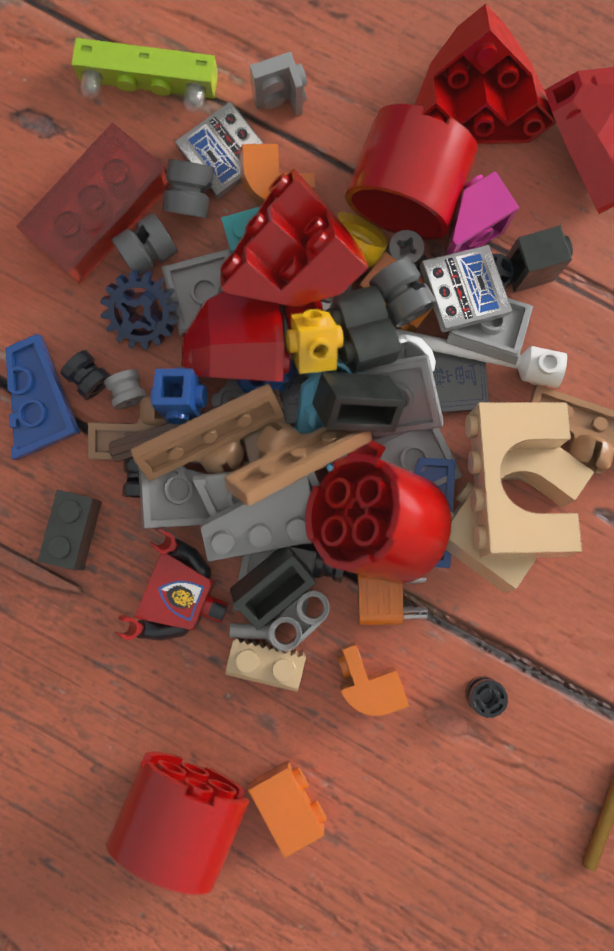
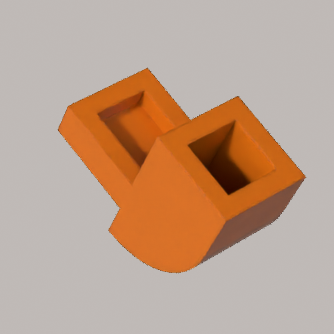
[239,144,315,205]
[337,642,409,716]

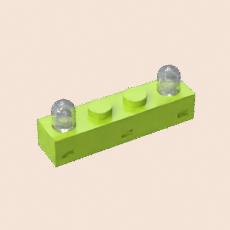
[72,38,218,113]

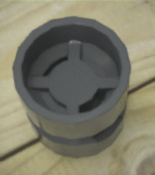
[162,159,214,218]
[111,213,178,277]
[369,257,437,327]

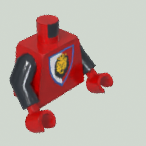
[115,527,229,641]

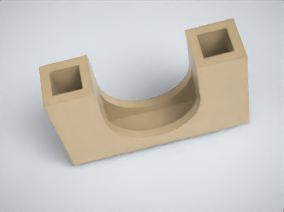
[465,402,582,559]
[446,447,594,593]

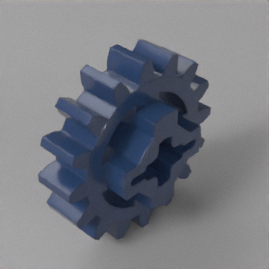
[100,270,180,350]

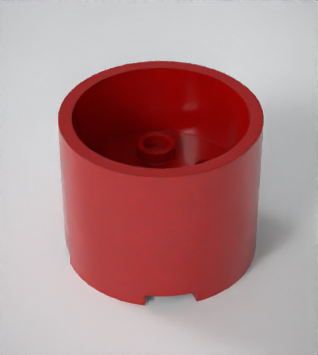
[345,104,478,240]
[305,454,452,584]
[106,751,250,895]

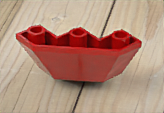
[415,3,556,144]
[544,67,614,214]
[220,168,369,307]
[181,291,290,381]

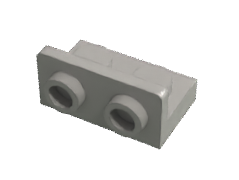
[249,52,307,116]

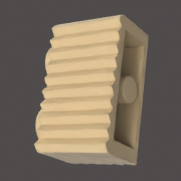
[225,638,306,692]

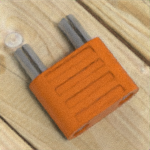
[357,574,428,625]

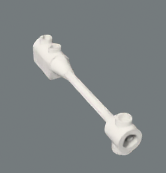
[280,302,567,388]

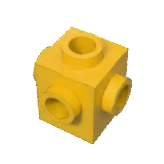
[285,309,343,374]

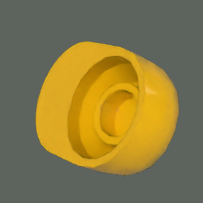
[337,212,387,268]

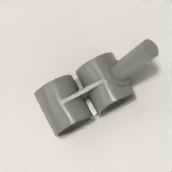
[230,590,330,651]

